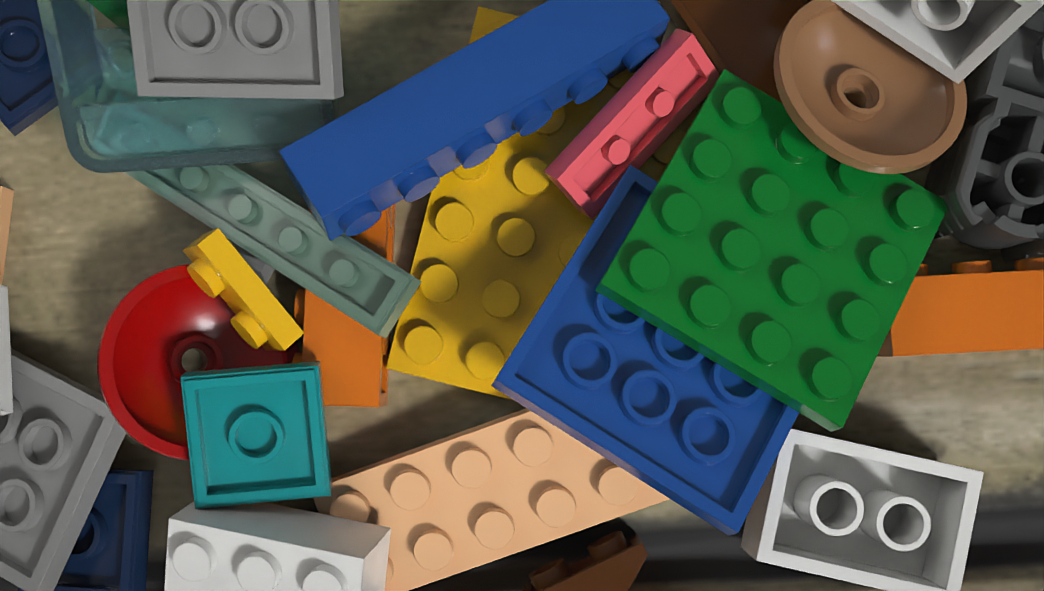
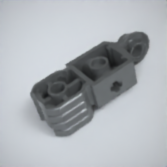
[924,5,1044,263]

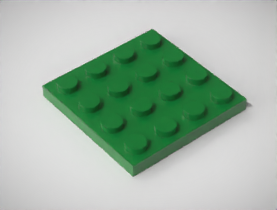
[595,69,947,432]

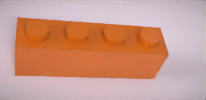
[292,197,396,407]
[877,257,1044,357]

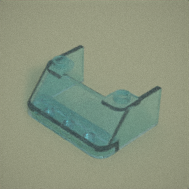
[37,0,339,173]

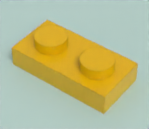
[182,228,304,351]

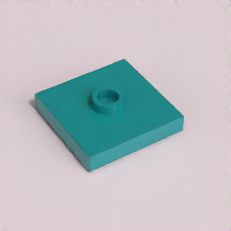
[180,361,332,509]

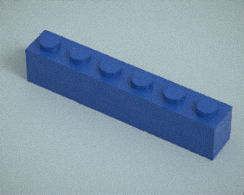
[279,0,670,241]

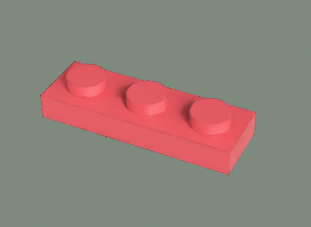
[544,28,720,219]

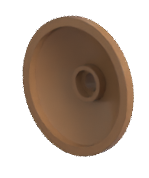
[774,0,967,174]

